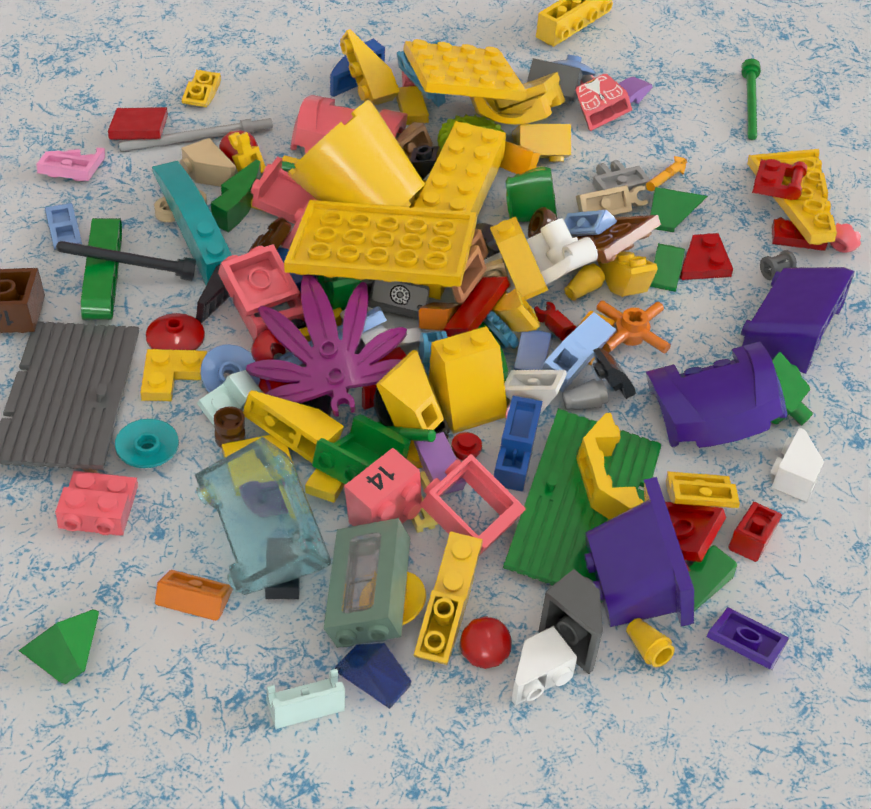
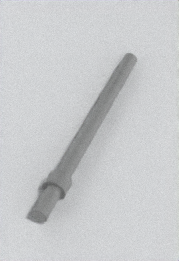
[119,118,273,152]

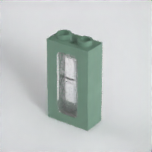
[323,518,411,648]

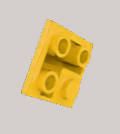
[376,350,444,430]

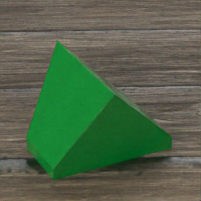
[650,187,708,232]
[18,609,99,684]

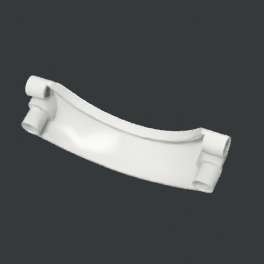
[340,218,598,352]

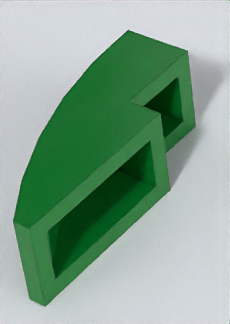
[211,159,261,233]

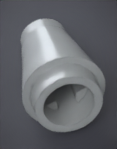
[562,379,608,410]

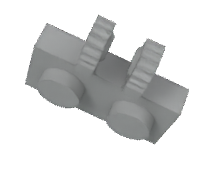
[592,160,650,191]

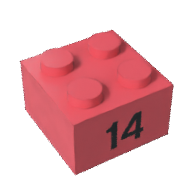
[344,448,422,539]

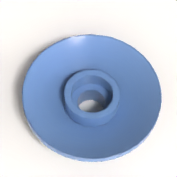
[553,55,596,76]
[200,344,260,393]

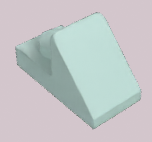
[197,370,263,426]

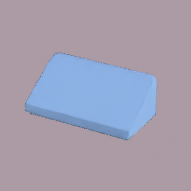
[564,210,617,237]

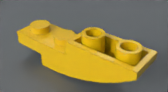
[414,531,483,665]

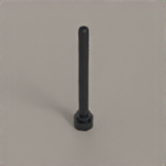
[56,241,196,281]

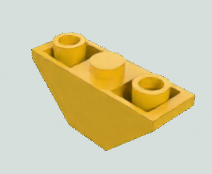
[597,251,658,297]

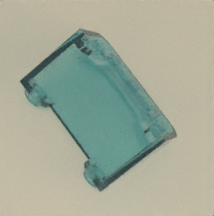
[195,437,331,595]

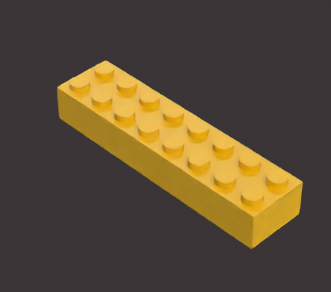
[413,121,506,300]

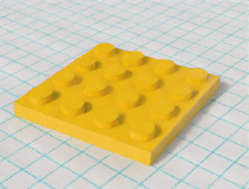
[403,39,527,101]

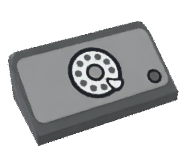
[368,280,430,319]

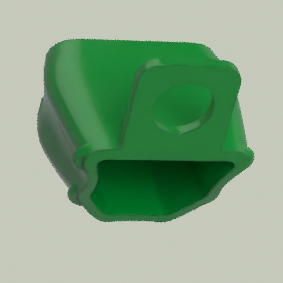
[506,166,557,222]

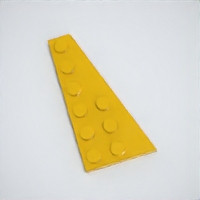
[747,149,837,245]

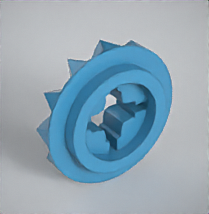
[484,311,519,349]

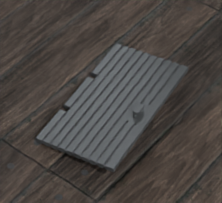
[0,321,139,470]

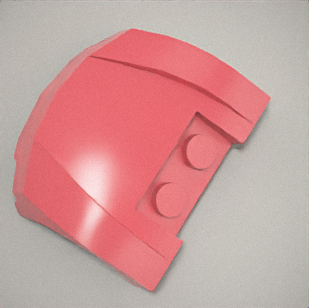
[290,95,408,154]

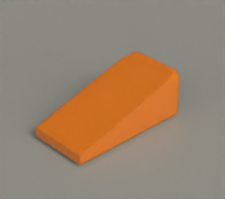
[418,302,461,331]

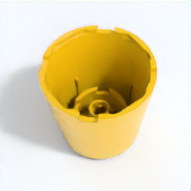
[287,100,425,207]

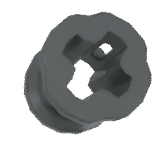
[760,250,797,280]

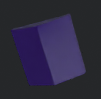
[706,607,789,670]

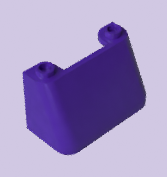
[741,267,855,374]

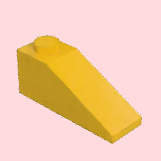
[490,216,548,300]
[243,390,344,463]

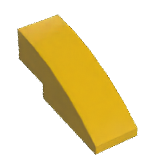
[492,288,540,332]

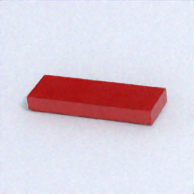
[443,277,510,337]

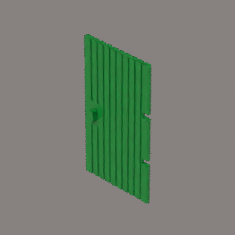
[503,408,662,603]

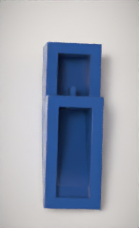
[330,38,385,97]
[494,396,543,492]

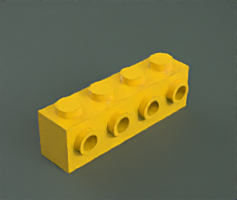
[536,0,613,47]

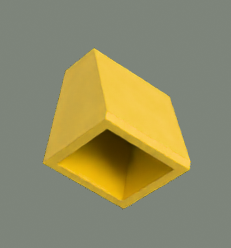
[429,326,507,434]

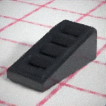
[196,264,230,323]

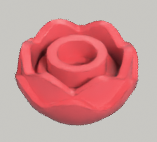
[830,223,861,253]

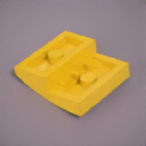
[666,471,740,508]

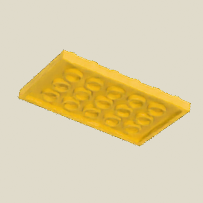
[284,200,477,287]

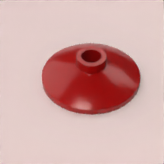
[146,313,205,350]

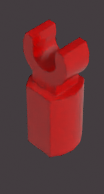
[534,302,577,341]

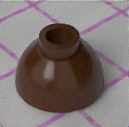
[528,207,558,238]

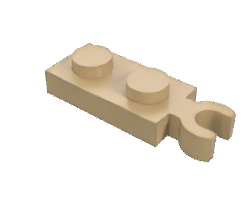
[576,185,648,215]

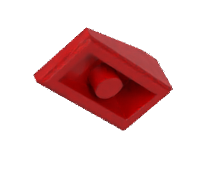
[728,502,782,562]

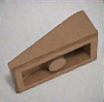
[396,122,433,160]

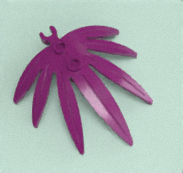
[246,274,407,417]

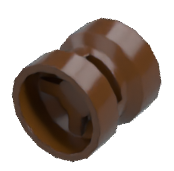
[214,407,246,448]

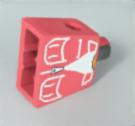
[575,74,632,131]

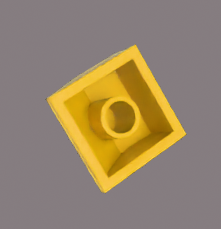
[512,124,571,163]

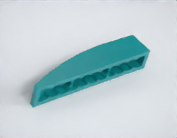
[152,161,232,285]

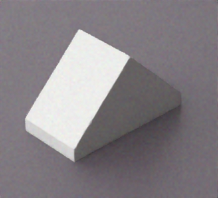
[504,370,567,414]

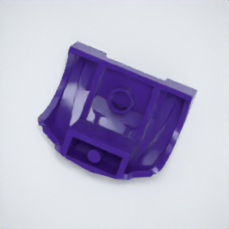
[646,342,787,448]

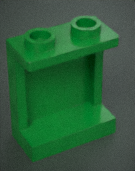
[312,413,411,484]

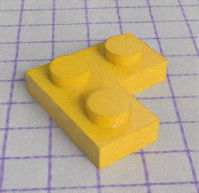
[140,349,207,401]

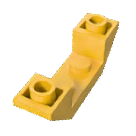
[576,413,643,519]

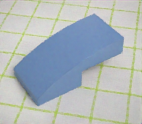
[45,203,82,250]

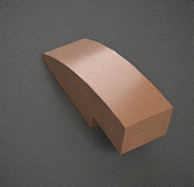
[452,229,489,303]

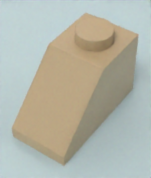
[180,138,236,187]

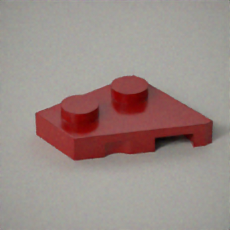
[680,233,733,280]

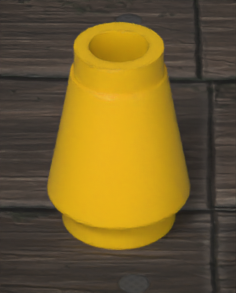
[564,263,605,301]
[626,618,675,667]

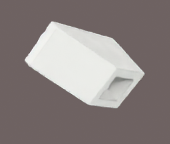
[771,428,824,502]
[512,626,577,706]

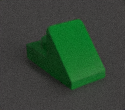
[650,243,685,292]

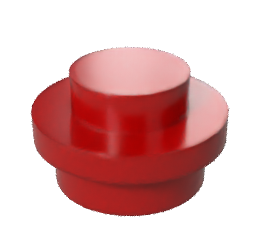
[451,432,482,461]

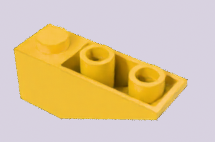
[340,29,400,106]

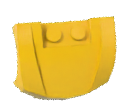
[469,82,566,125]

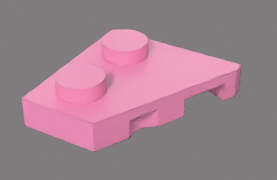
[36,148,105,181]

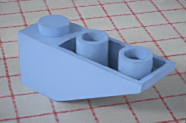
[542,312,617,392]

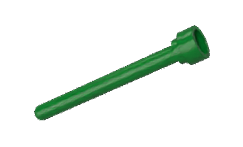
[741,58,761,140]

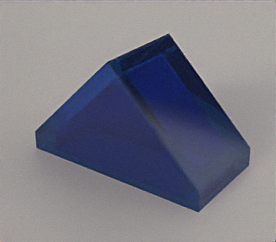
[335,643,412,709]

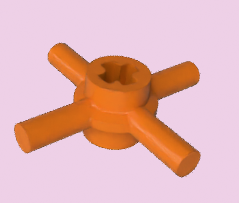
[596,300,671,354]

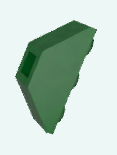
[317,275,361,311]

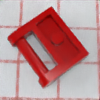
[752,159,807,200]

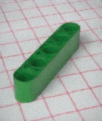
[81,218,122,320]

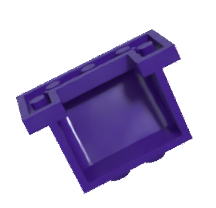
[584,477,694,627]

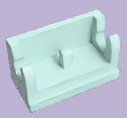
[266,669,345,729]

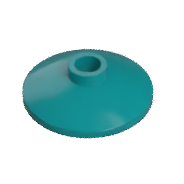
[115,419,179,468]

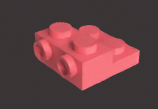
[218,244,299,317]
[55,471,138,536]

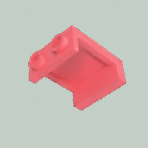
[251,156,317,224]

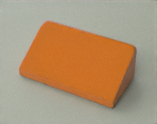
[155,570,233,621]

